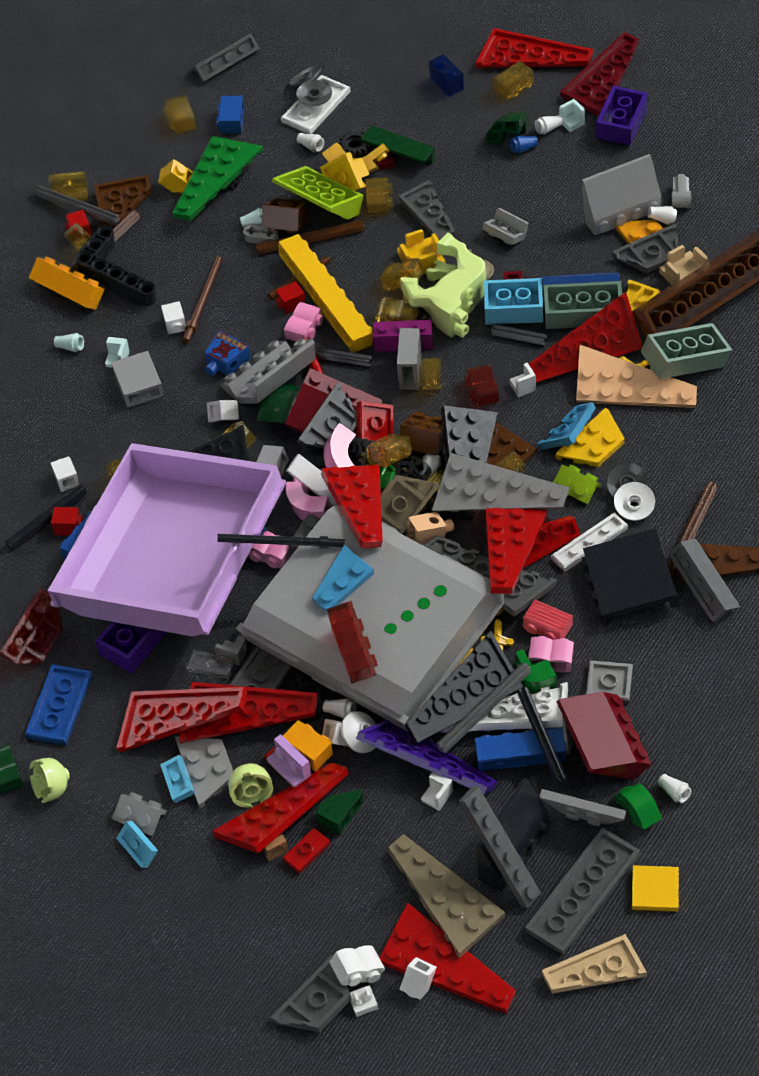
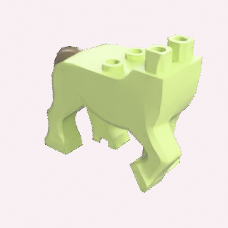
[400,233,494,338]

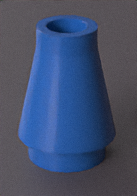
[509,136,538,154]

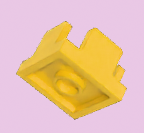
[320,152,369,191]
[397,229,446,278]

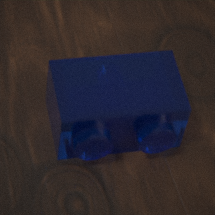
[429,54,464,97]

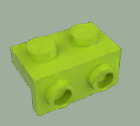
[553,464,602,504]

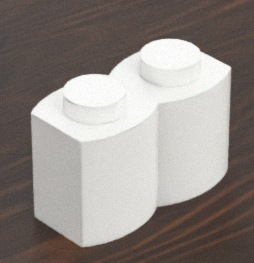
[329,946,385,986]

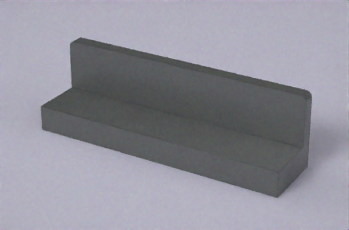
[189,33,260,82]
[668,539,740,622]

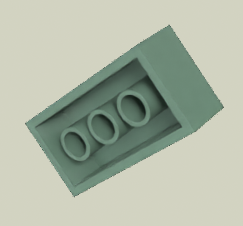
[544,281,622,329]
[641,323,732,379]

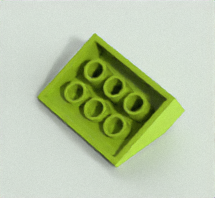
[272,166,363,219]

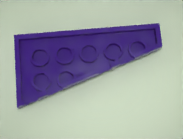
[356,720,498,794]

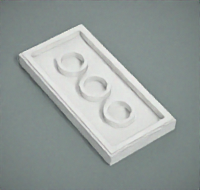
[281,75,351,134]

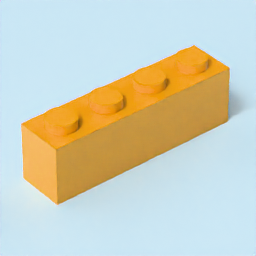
[29,256,105,310]

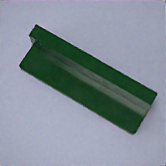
[361,125,435,165]

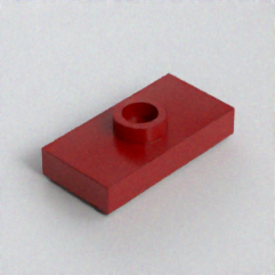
[283,828,330,874]

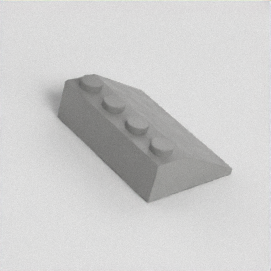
[582,154,662,236]

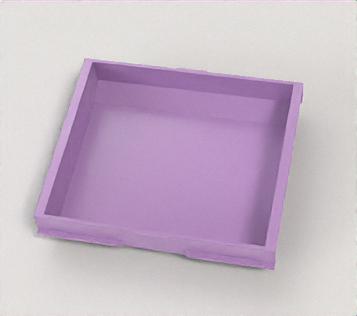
[48,443,286,636]

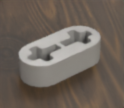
[243,224,279,244]

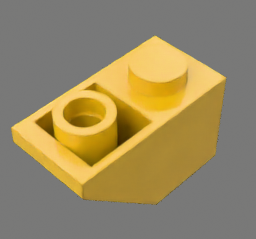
[158,159,193,192]

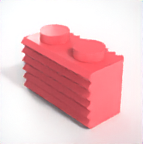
[523,600,573,640]

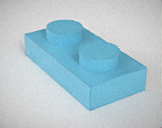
[160,755,195,803]
[116,821,158,868]

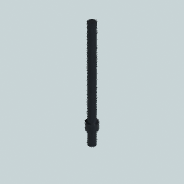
[217,534,345,549]

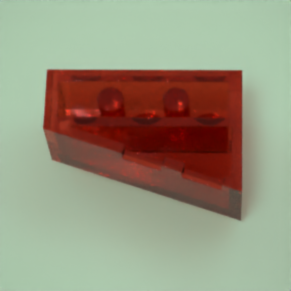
[326,601,378,684]

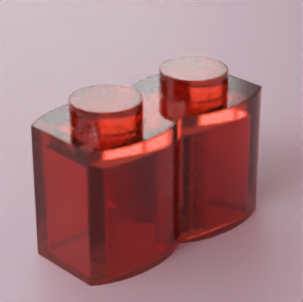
[464,364,499,406]

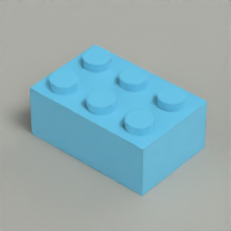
[484,278,543,325]

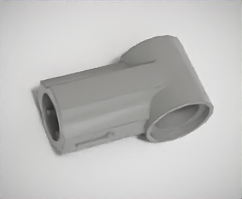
[672,174,691,208]

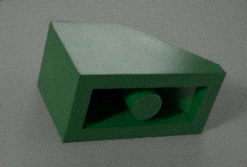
[316,790,364,836]

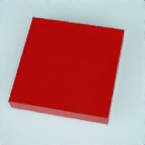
[357,401,394,445]

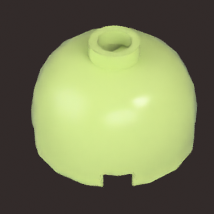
[29,758,69,803]
[228,763,273,808]

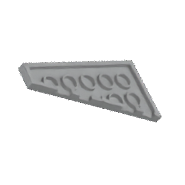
[432,453,569,512]

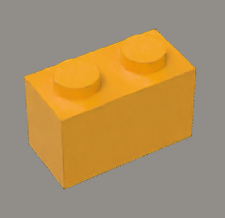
[283,720,333,772]

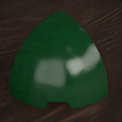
[485,111,529,145]
[257,385,300,423]

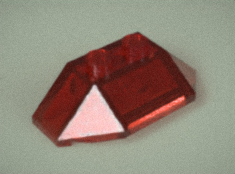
[0,588,62,665]

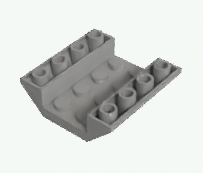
[220,338,315,404]

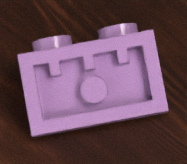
[267,734,311,788]

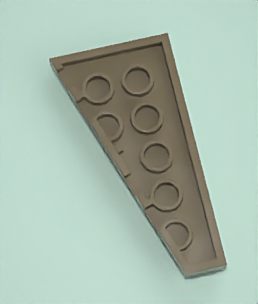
[388,834,505,958]

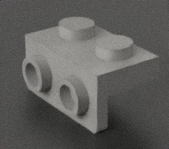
[482,208,529,245]
[112,792,167,835]

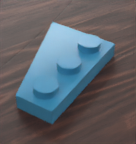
[537,402,596,450]
[313,545,374,614]

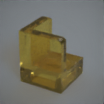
[64,223,91,251]

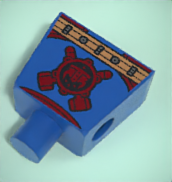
[205,331,251,376]

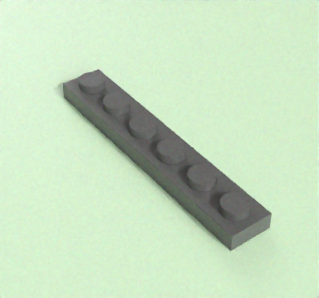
[459,786,541,908]

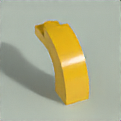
[322,142,389,174]

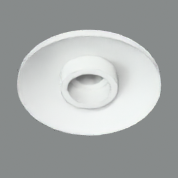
[614,482,655,521]
[341,711,376,753]

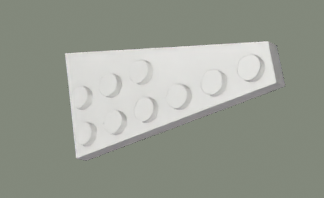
[440,682,568,733]

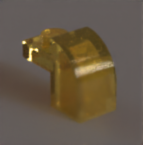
[421,358,442,390]

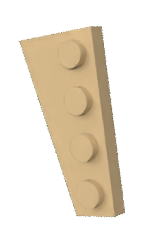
[542,934,647,994]

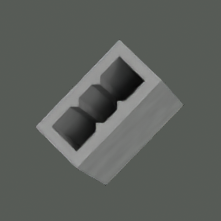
[397,328,421,390]
[111,351,164,408]

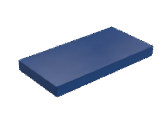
[542,272,620,285]
[25,664,93,746]

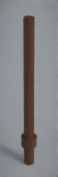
[182,256,223,343]

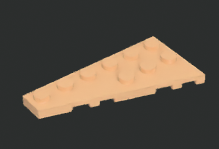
[576,345,697,408]

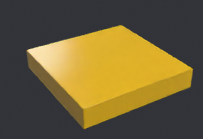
[632,865,679,911]

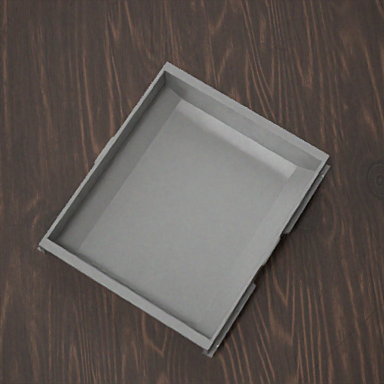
[236,502,505,732]

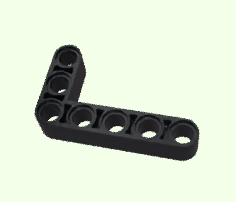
[76,225,156,306]

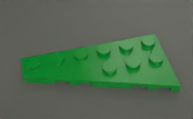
[173,136,264,221]

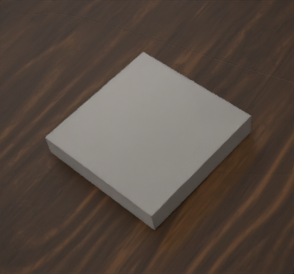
[586,661,633,704]

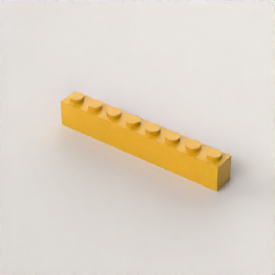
[279,234,373,353]

